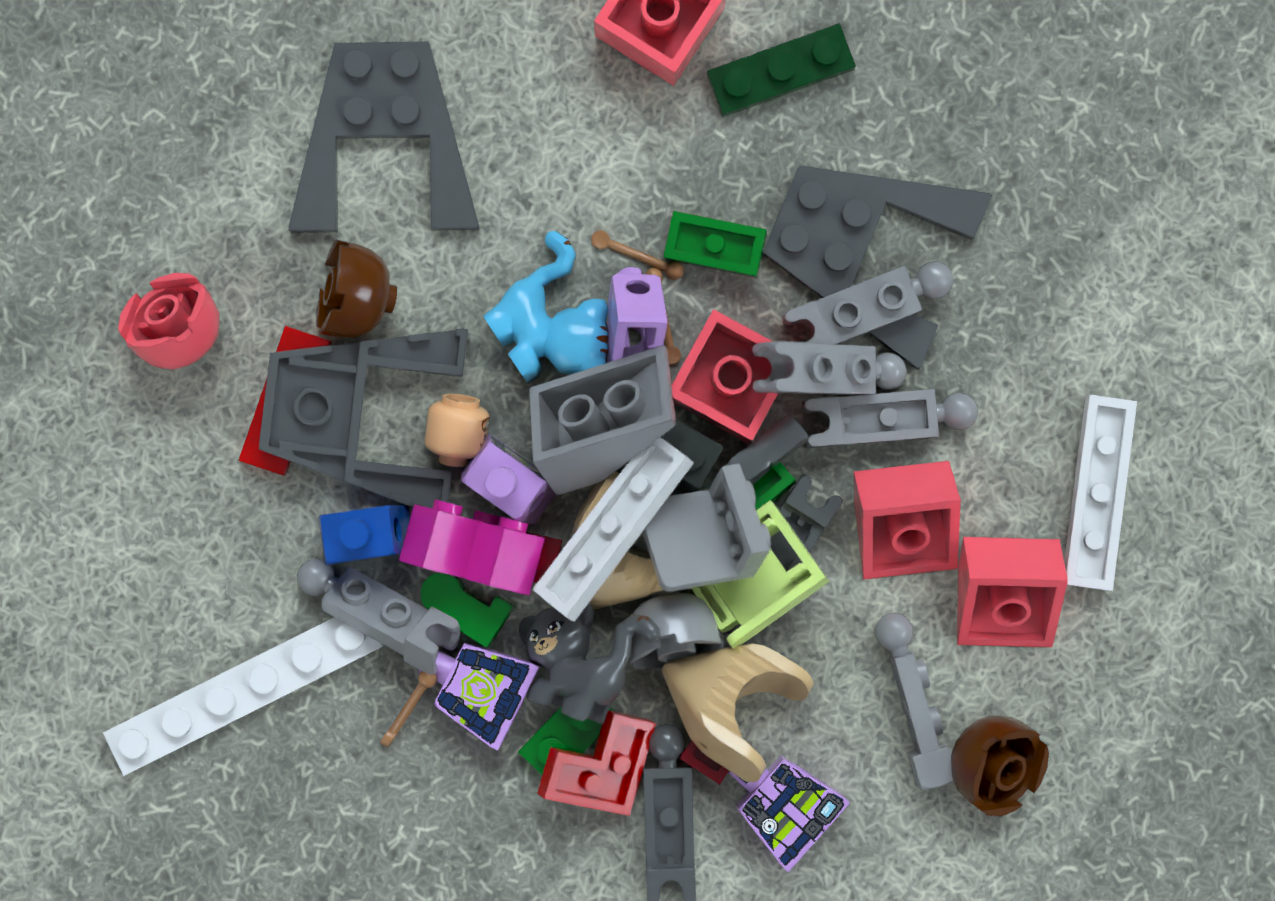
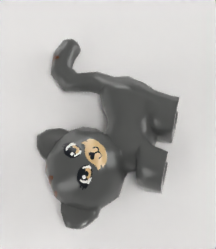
[519,602,661,724]

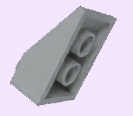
[529,345,676,495]

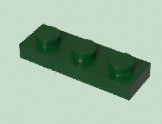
[707,23,856,117]

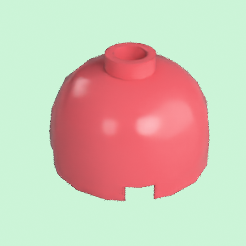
[118,273,220,370]

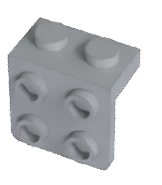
[642,463,771,591]

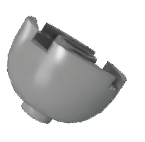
[629,590,724,670]

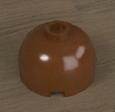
[316,239,397,338]
[951,716,1049,817]

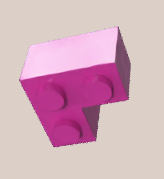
[399,499,545,596]

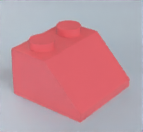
[854,461,961,579]
[957,537,1068,647]

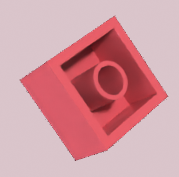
[594,0,726,86]
[671,309,778,444]

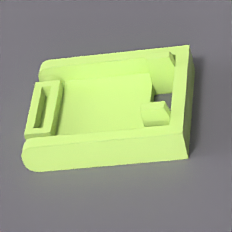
[691,500,830,648]

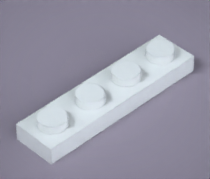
[1064,395,1137,591]
[533,437,694,622]

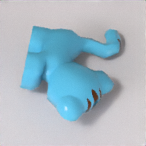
[483,231,608,384]

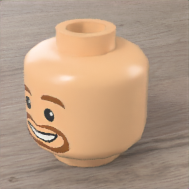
[424,394,490,467]

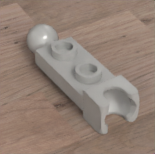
[781,261,954,345]
[752,342,907,395]
[802,389,978,449]
[297,559,460,675]
[875,612,954,790]

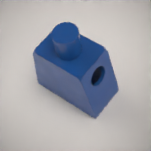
[319,505,410,565]

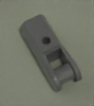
[728,413,808,485]

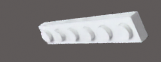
[103,617,385,776]

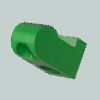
[420,573,515,648]

